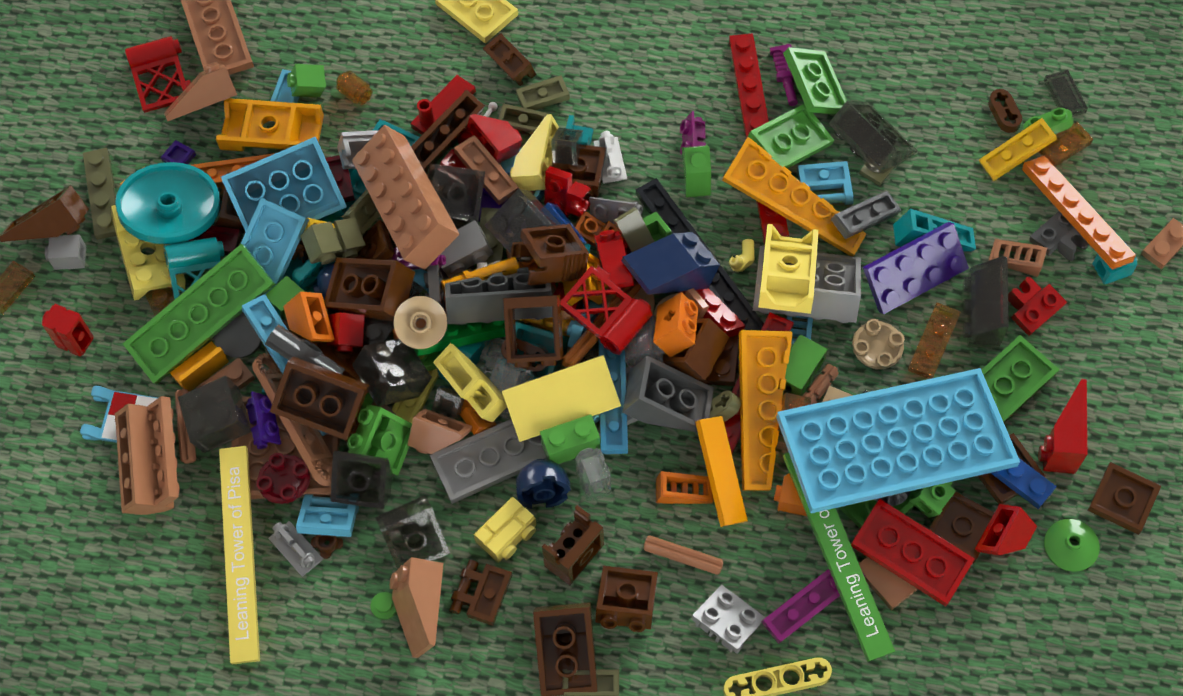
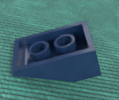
[621,232,720,294]

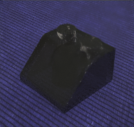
[375,496,450,570]

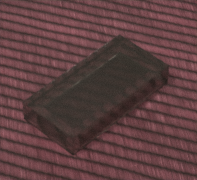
[1044,70,1088,117]

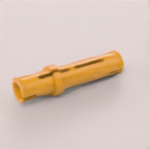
[441,257,519,295]

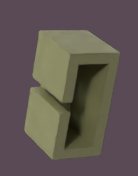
[300,218,366,265]

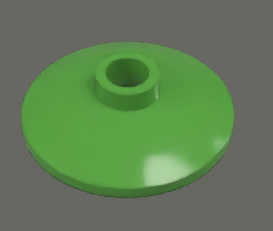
[1044,519,1100,572]

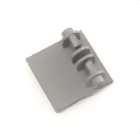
[692,585,766,654]

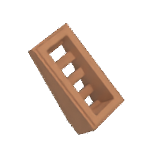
[988,239,1047,277]

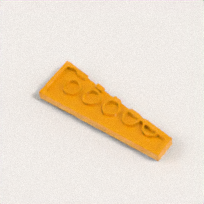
[722,137,866,257]
[739,330,792,491]

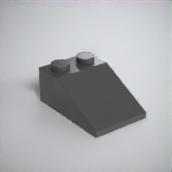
[622,356,714,433]

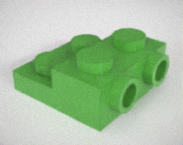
[347,404,412,476]

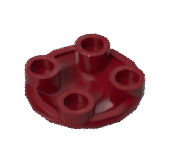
[256,453,311,504]

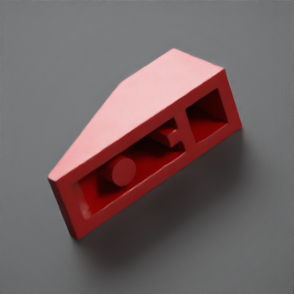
[594,230,634,290]

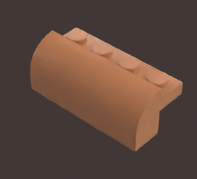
[115,396,180,515]

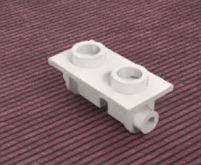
[593,131,627,184]

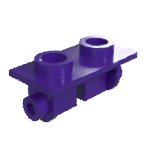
[246,391,281,449]

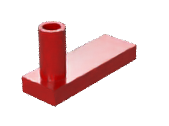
[410,75,476,135]

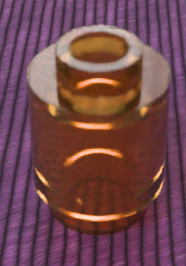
[336,71,373,105]

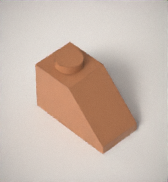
[408,408,472,454]

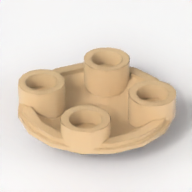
[852,319,905,369]

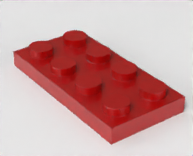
[851,499,975,607]

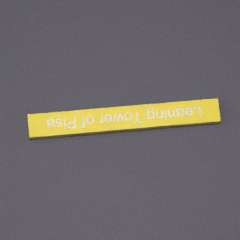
[219,446,260,665]

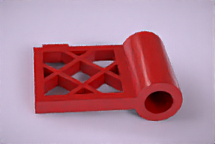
[125,36,191,113]
[560,266,652,355]

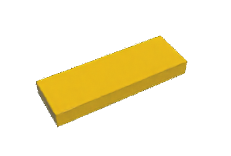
[979,118,1057,181]

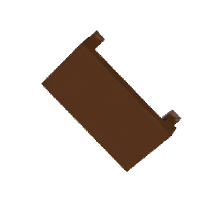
[483,33,536,86]

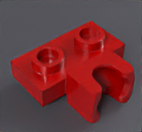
[545,166,591,217]
[1006,277,1067,336]

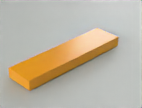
[695,416,748,527]

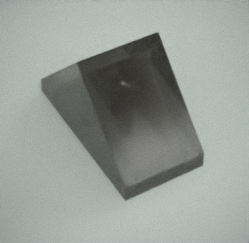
[551,128,583,165]

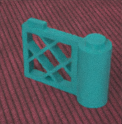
[164,237,224,300]

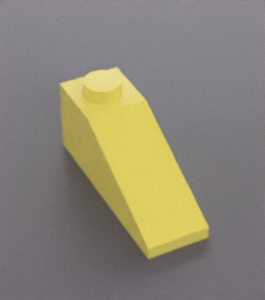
[510,114,560,192]

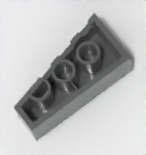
[445,267,553,325]

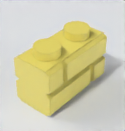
[474,497,536,563]

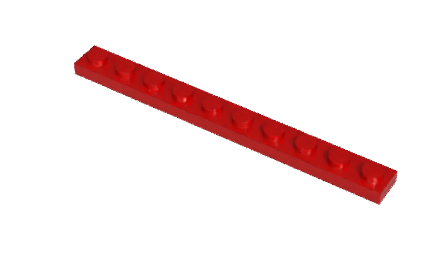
[729,33,789,246]

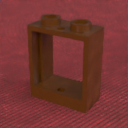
[503,295,564,368]

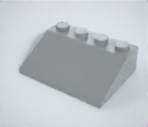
[753,246,861,323]

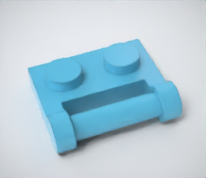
[797,161,853,205]
[296,494,360,537]

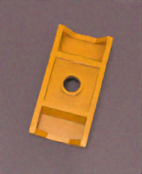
[216,98,324,152]

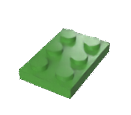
[783,47,851,115]
[748,104,835,169]

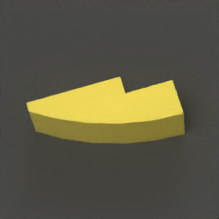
[433,343,507,422]

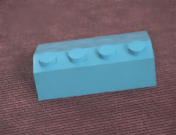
[221,136,347,232]

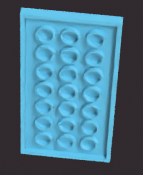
[776,368,1020,513]

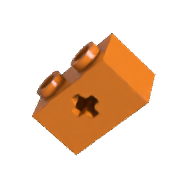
[653,292,698,357]

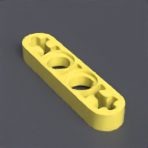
[723,658,832,696]

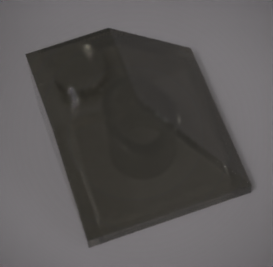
[330,451,392,509]

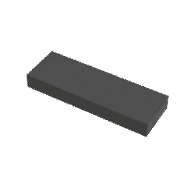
[831,191,901,239]

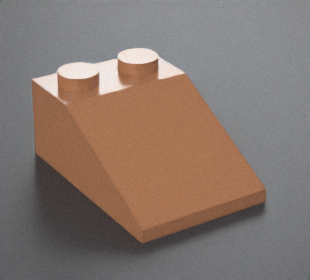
[164,62,237,121]
[389,557,443,658]

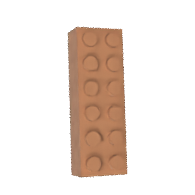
[352,125,460,270]

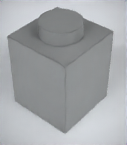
[45,235,86,270]

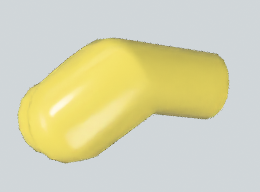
[729,239,755,272]

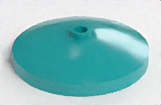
[116,162,220,244]

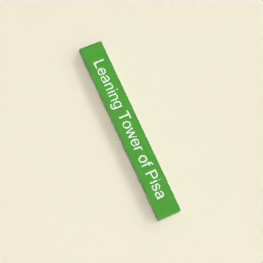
[783,452,895,662]

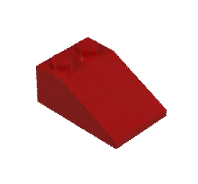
[1038,379,1088,474]

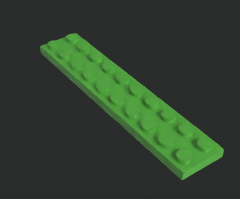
[838,335,1060,528]

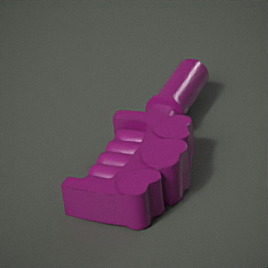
[770,44,798,106]

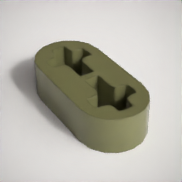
[709,390,741,422]

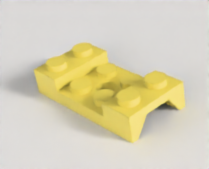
[111,205,185,301]
[758,224,819,314]

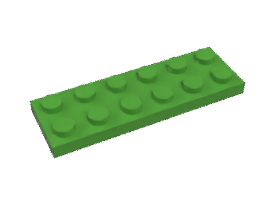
[123,244,276,384]

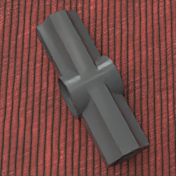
[265,325,345,374]

